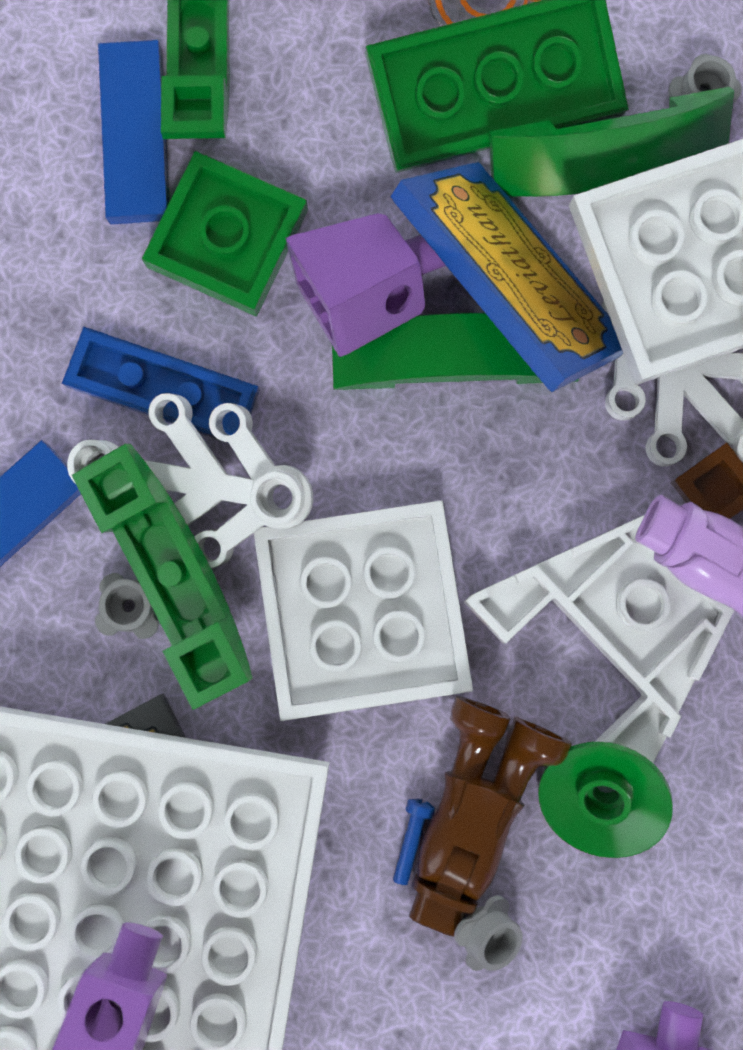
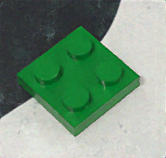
[141,151,308,317]

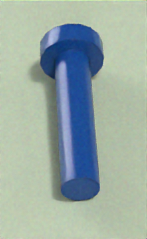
[393,798,436,886]

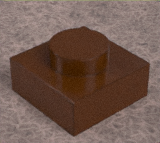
[670,442,743,519]

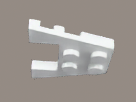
[464,515,734,763]

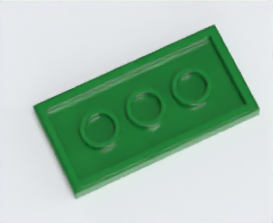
[365,0,629,173]

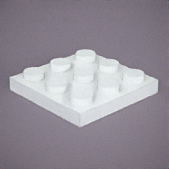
[569,139,743,385]
[254,500,473,721]

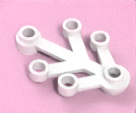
[601,301,743,467]
[67,393,313,568]

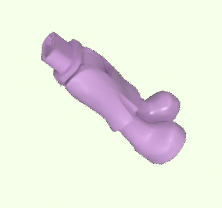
[635,495,743,618]

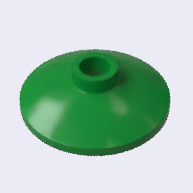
[538,742,673,858]

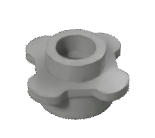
[668,54,742,103]
[95,573,159,639]
[454,896,523,971]

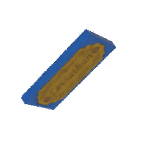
[390,162,624,392]

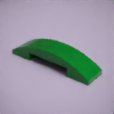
[161,0,230,139]
[489,86,734,197]
[332,313,579,390]
[71,443,253,710]

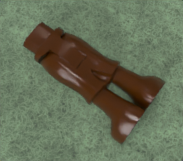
[409,696,572,937]

